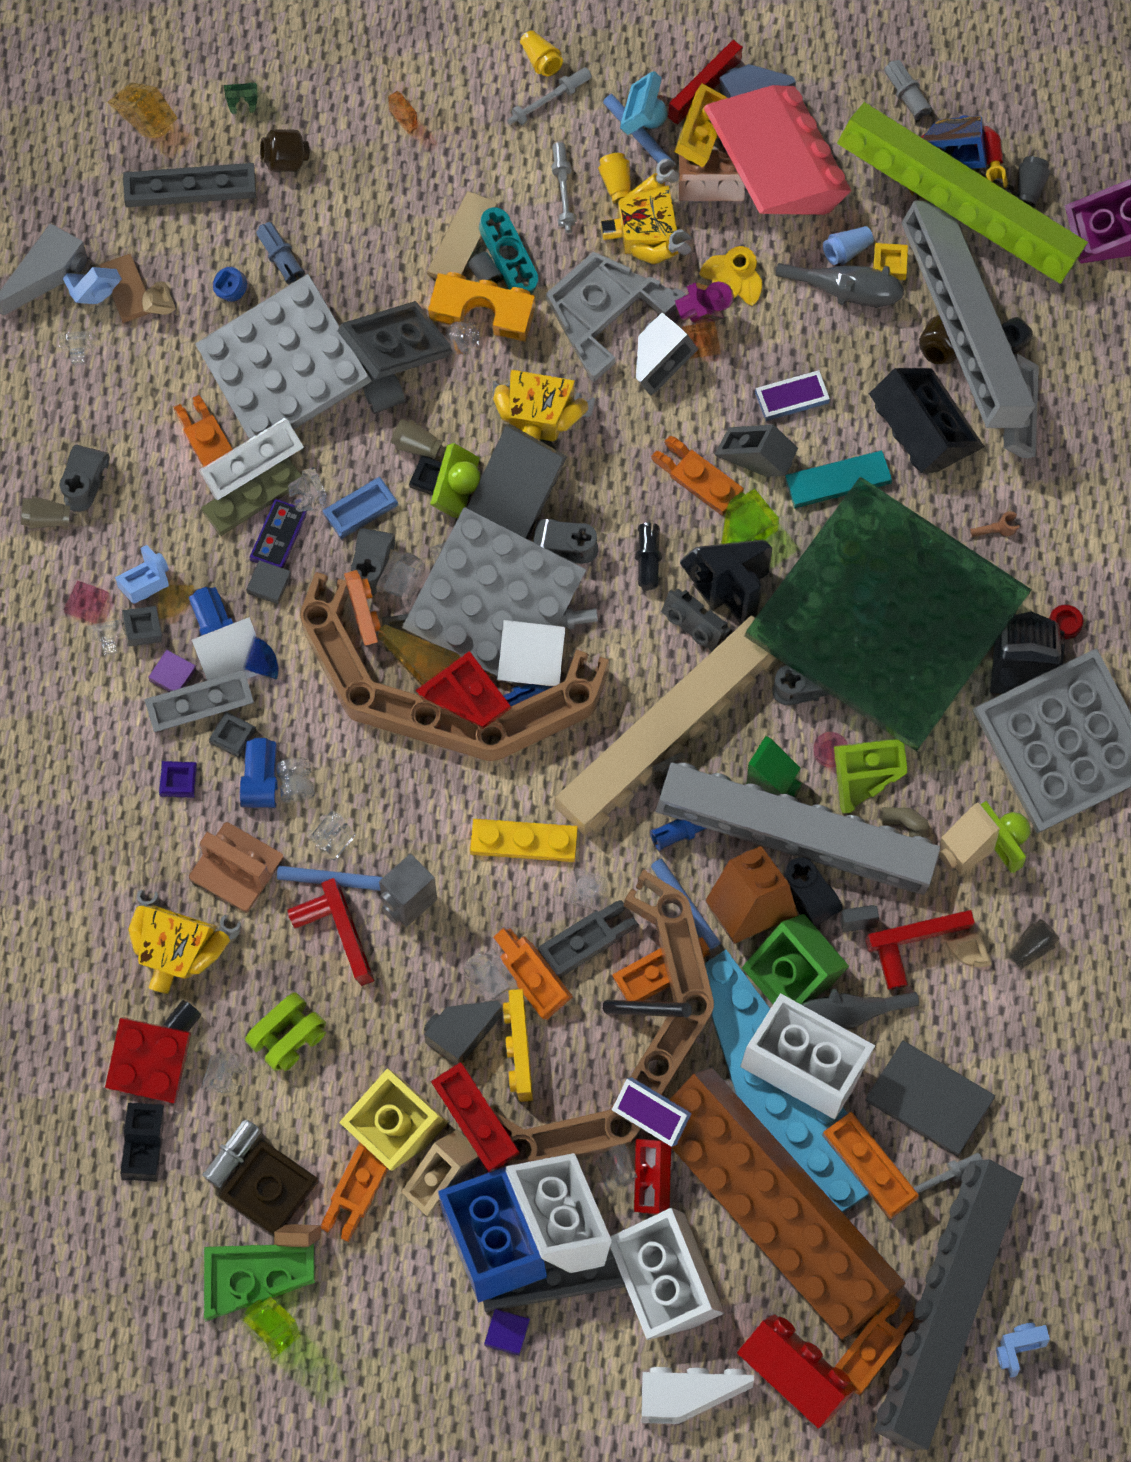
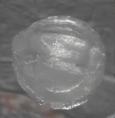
[446,321,479,355]

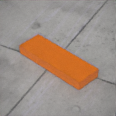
[822,1111,919,1220]

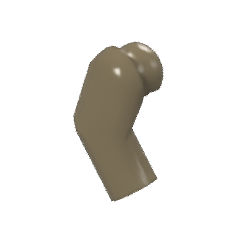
[882,807,930,838]

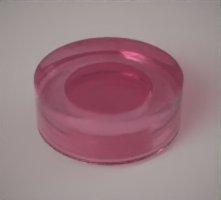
[813,732,848,768]

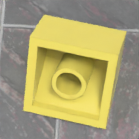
[339,1068,449,1171]

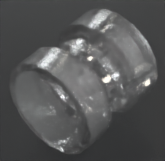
[276,757,315,803]

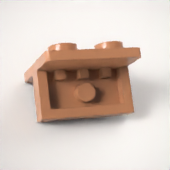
[679,146,745,201]
[189,822,284,913]

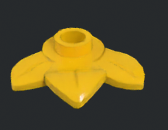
[699,246,762,306]

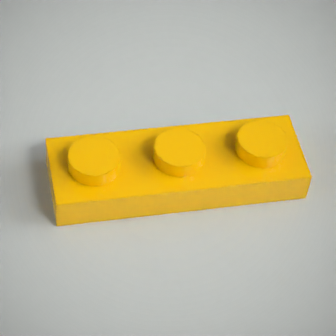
[674,84,728,167]
[470,818,578,862]
[503,989,533,1102]

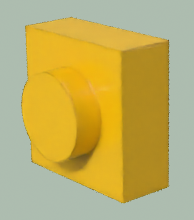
[873,243,908,280]

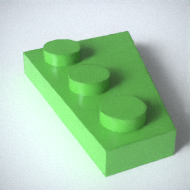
[204,1244,315,1322]

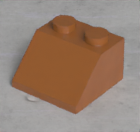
[705,846,798,944]

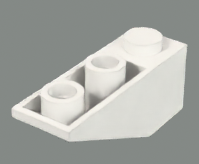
[641,1367,754,1424]

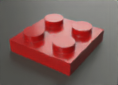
[105,1017,192,1103]

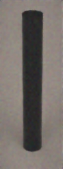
[603,1000,692,1017]

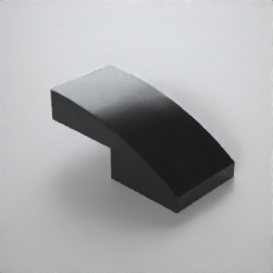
[120,1103,164,1182]

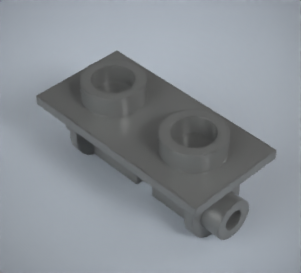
[661,589,732,652]

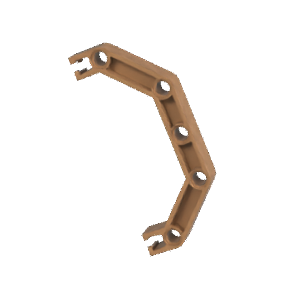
[300,572,609,761]
[493,869,714,1166]

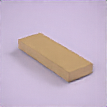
[427,191,498,279]

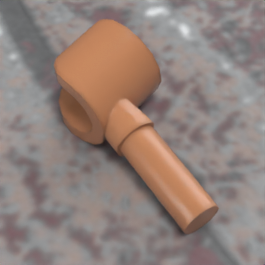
[970,511,1020,537]

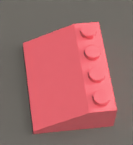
[704,85,852,215]

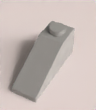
[0,223,87,315]

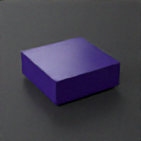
[159,761,197,798]
[484,1309,530,1356]

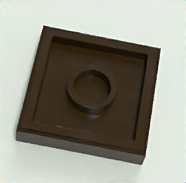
[217,1138,319,1237]

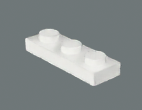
[199,418,304,500]

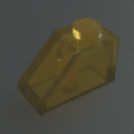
[107,82,178,138]

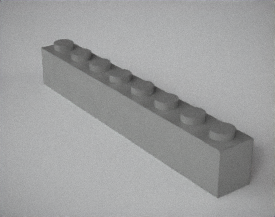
[902,201,1036,428]
[655,762,941,895]

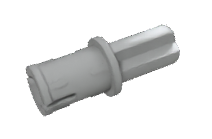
[884,60,933,120]
[202,1120,261,1189]

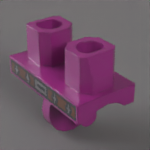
[675,281,734,322]

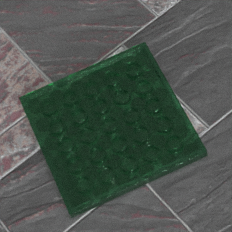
[744,477,1032,752]

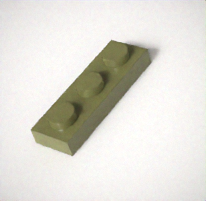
[201,458,305,536]

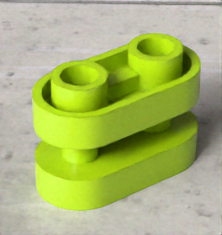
[245,992,326,1071]

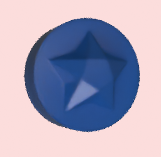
[213,267,248,302]

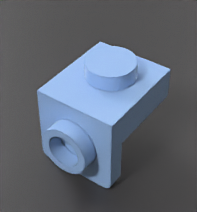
[63,267,122,304]
[115,545,169,604]
[996,1323,1050,1377]

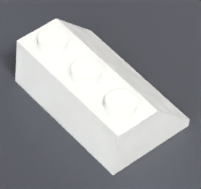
[740,993,875,1119]
[506,1153,612,1273]
[610,1208,724,1340]

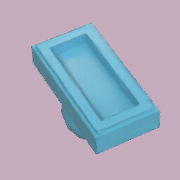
[620,71,668,135]

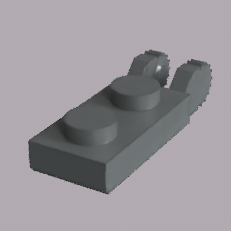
[538,900,639,978]

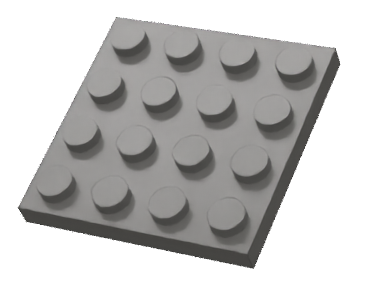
[195,274,372,439]
[401,507,586,687]
[973,648,1131,834]

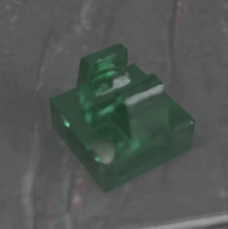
[224,83,259,114]

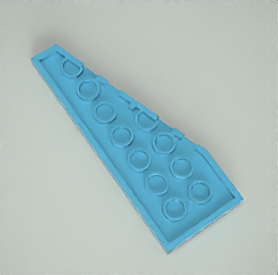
[705,950,869,1213]

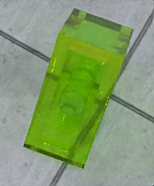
[721,488,779,544]
[242,1296,301,1360]

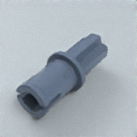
[256,222,305,284]

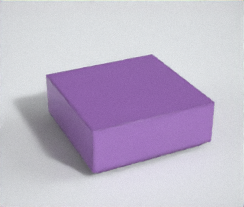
[148,650,197,692]

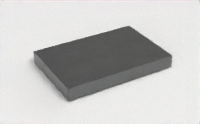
[337,301,453,380]
[467,424,568,539]
[865,1040,996,1157]

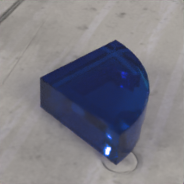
[243,635,279,679]

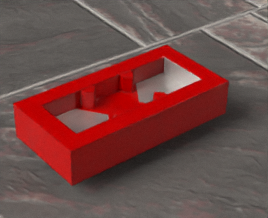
[634,1139,671,1214]

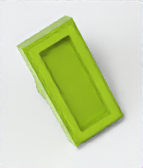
[430,443,481,518]
[980,801,1031,873]

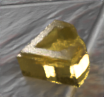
[158,585,194,619]

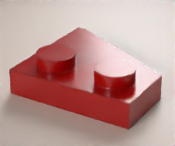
[416,651,511,729]

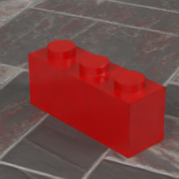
[737,1314,857,1429]

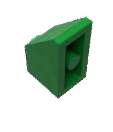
[746,736,803,798]

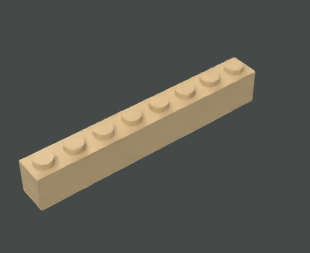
[555,615,781,836]

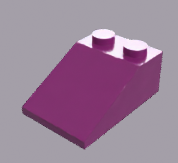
[1064,179,1131,264]

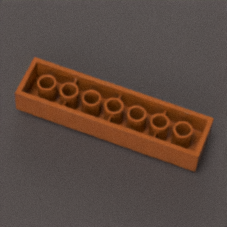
[669,1068,906,1340]

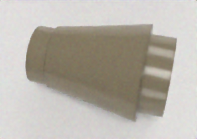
[390,419,443,460]
[21,495,70,529]

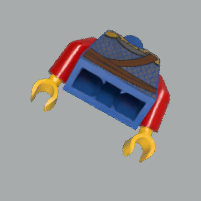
[908,115,1008,196]

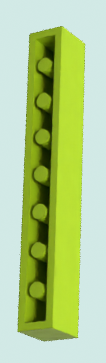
[837,102,1088,284]

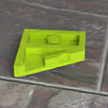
[834,738,908,813]

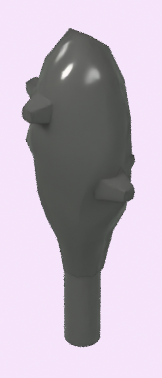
[776,263,904,308]
[801,989,919,1030]

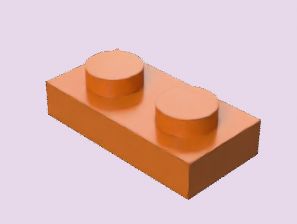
[344,570,381,646]

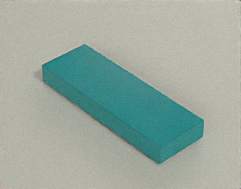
[785,450,892,509]

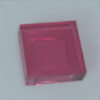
[63,580,109,624]

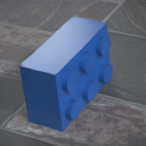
[438,1167,547,1303]

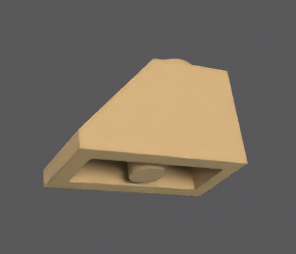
[939,802,1000,875]
[401,1129,480,1216]

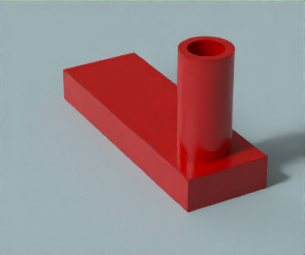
[668,40,743,136]
[287,878,375,986]
[865,910,975,990]
[430,1062,520,1172]

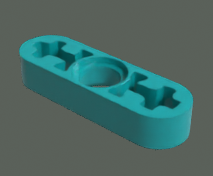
[479,207,538,294]

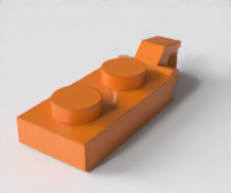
[493,928,573,1019]
[612,937,710,1001]

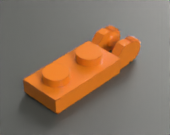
[174,395,233,467]
[651,436,744,516]
[321,1142,388,1242]
[835,1295,914,1396]

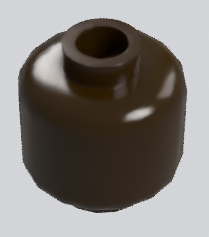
[260,129,310,172]
[919,315,957,365]

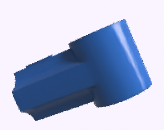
[189,587,233,636]
[240,738,278,808]

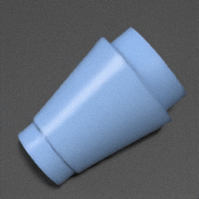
[823,226,874,265]

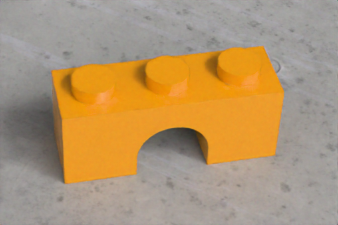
[428,272,536,342]

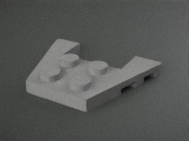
[546,252,686,382]

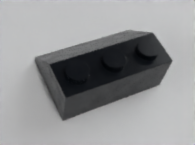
[868,368,985,473]

